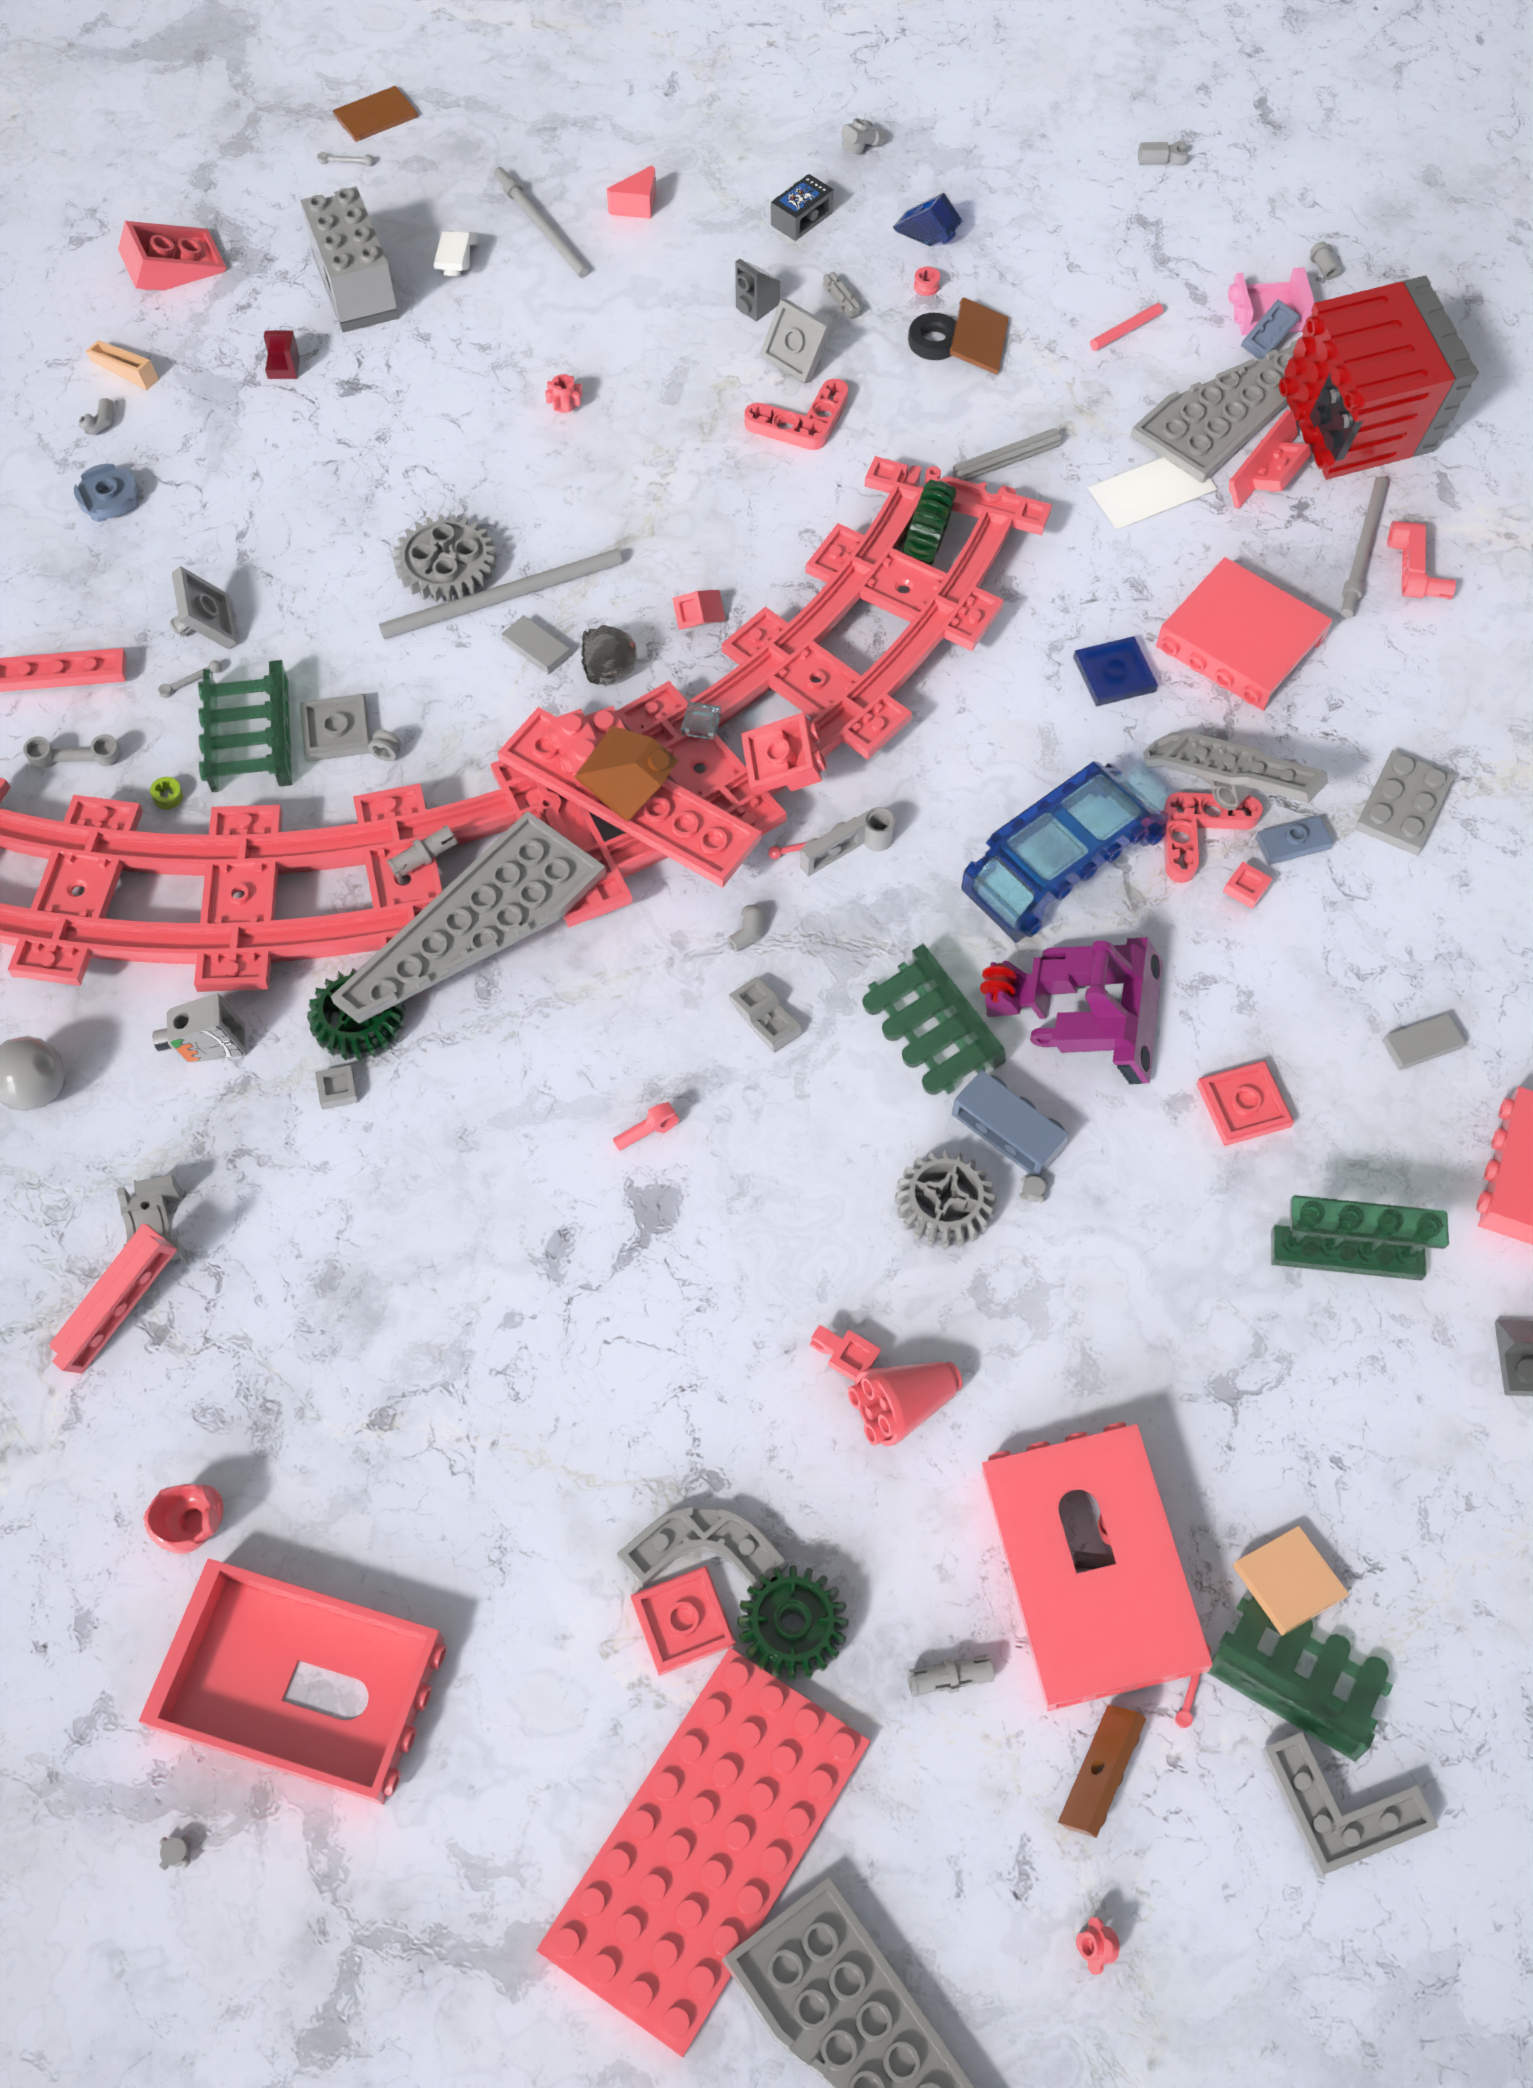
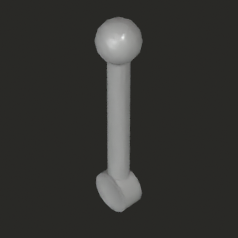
[317,152,374,166]
[158,660,222,698]

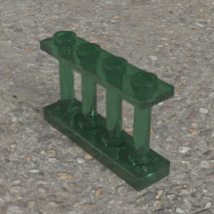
[198,660,292,792]
[1271,1195,1449,1281]

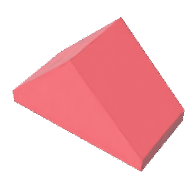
[607,165,656,218]

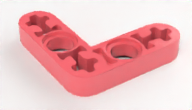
[744,379,848,450]
[1163,792,1263,883]

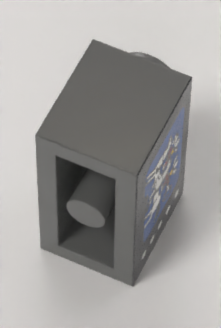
[770,174,834,241]

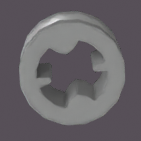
[368,730,402,761]

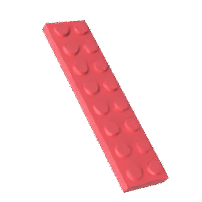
[498,707,762,888]

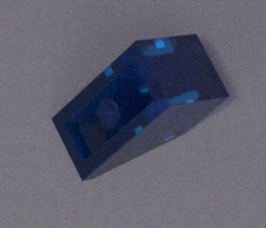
[893,192,963,246]

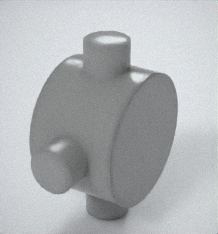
[1019,1175,1048,1203]
[159,1834,191,1870]

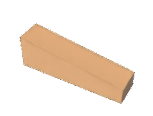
[86,340,159,390]

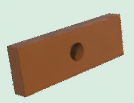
[1058,1705,1146,1838]

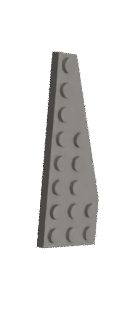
[1131,340,1297,483]
[331,811,606,1023]

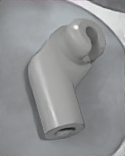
[79,398,114,435]
[727,905,765,952]

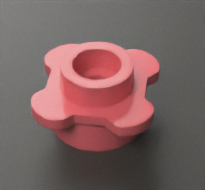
[1076,1917,1120,1975]

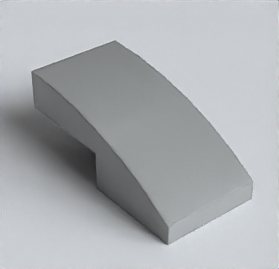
[729,976,802,1052]

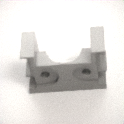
[117,1173,188,1266]

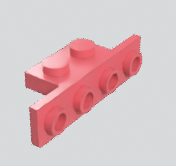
[1229,410,1311,508]

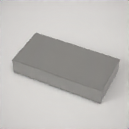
[501,615,570,674]
[1383,1014,1466,1070]

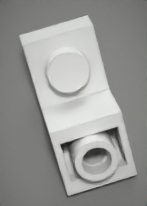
[434,231,478,276]

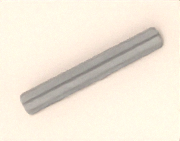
[952,428,1062,481]

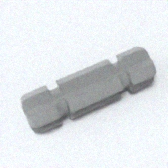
[823,272,862,319]

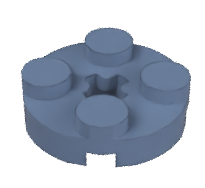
[74,464,139,522]

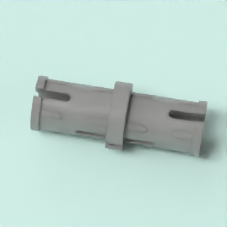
[386,825,458,880]
[907,1654,994,1697]

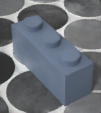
[952,1070,1069,1177]

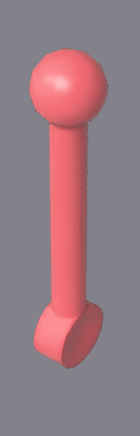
[768,833,827,859]
[1175,1644,1211,1728]

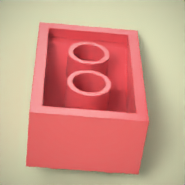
[118,221,226,291]

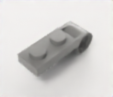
[800,807,895,877]

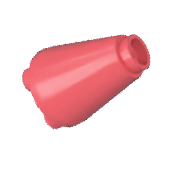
[848,1361,963,1446]

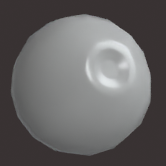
[0,1036,65,1111]

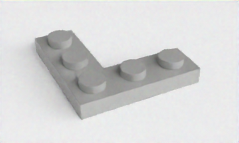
[1261,1732,1439,1877]

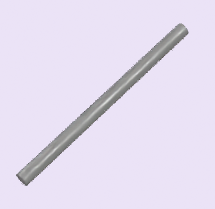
[379,548,622,639]

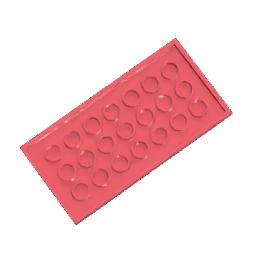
[536,1648,871,2057]

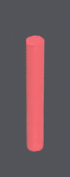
[1090,303,1163,351]

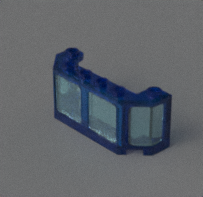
[961,761,1169,943]

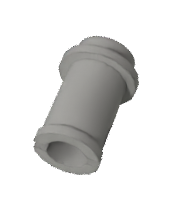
[1310,242,1341,280]

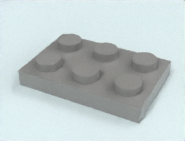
[1354,749,1455,856]

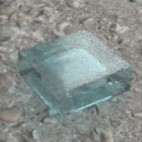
[681,701,721,740]

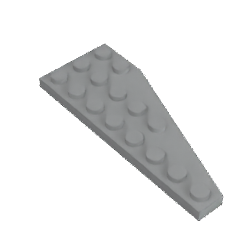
[722,1876,975,2088]

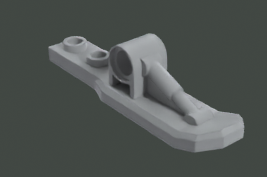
[1143,731,1328,810]

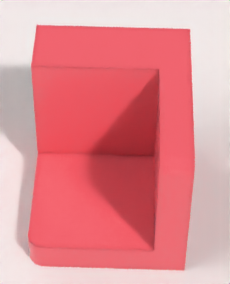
[672,590,725,630]

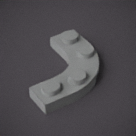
[617,1507,789,1591]

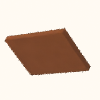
[333,86,418,142]
[950,297,1009,374]

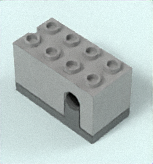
[300,186,399,333]

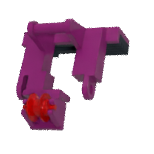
[980,937,1163,1085]

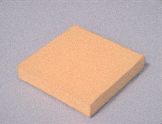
[1233,1526,1349,1636]

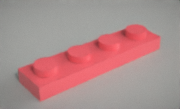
[0,648,127,692]

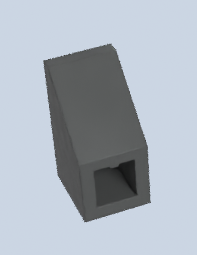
[735,259,780,322]

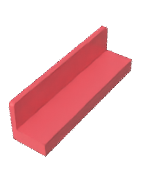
[50,1224,178,1374]

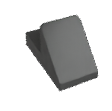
[1494,1320,1533,1396]

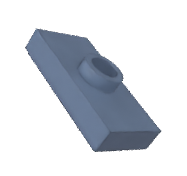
[1240,299,1301,360]
[1255,816,1333,865]

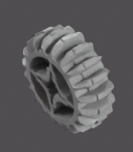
[895,1150,996,1250]

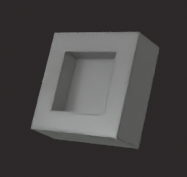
[315,1065,358,1110]

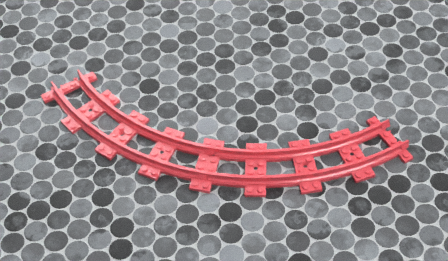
[0,456,1052,992]

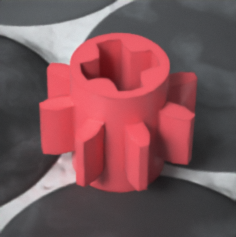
[545,374,583,413]

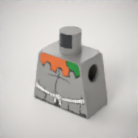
[152,993,246,1063]

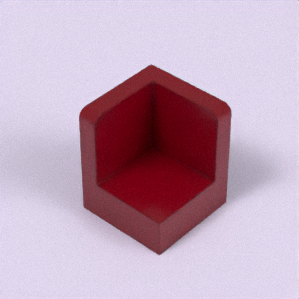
[263,330,300,379]

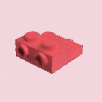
[546,706,625,787]
[741,712,827,795]

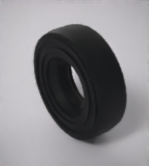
[908,312,956,360]

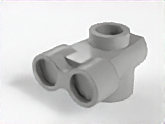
[841,118,886,154]

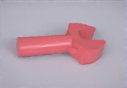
[612,1102,680,1151]

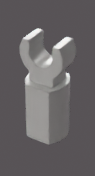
[1138,141,1188,165]

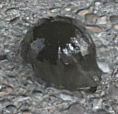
[581,625,637,687]

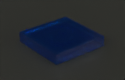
[1073,636,1158,707]

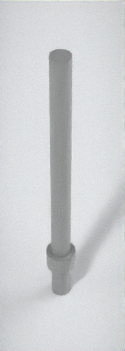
[494,167,589,278]
[1340,477,1388,618]

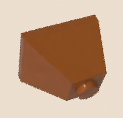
[574,725,679,822]

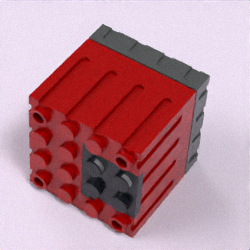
[1278,275,1479,480]

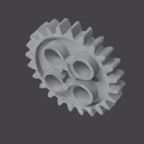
[393,514,497,602]

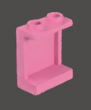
[1228,268,1315,335]

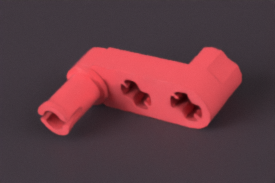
[1387,521,1456,600]

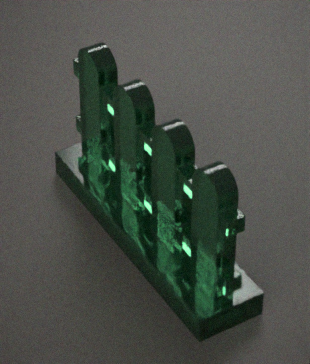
[862,943,1006,1095]
[1207,1596,1393,1762]

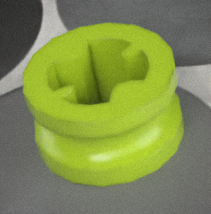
[150,777,183,810]

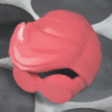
[143,1484,224,1554]

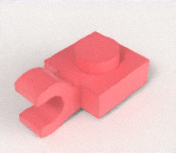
[810,1325,881,1382]

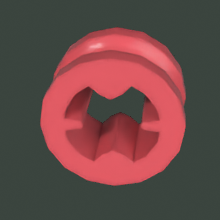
[914,266,940,296]

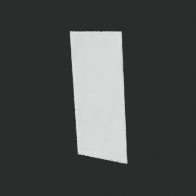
[1087,458,1218,530]

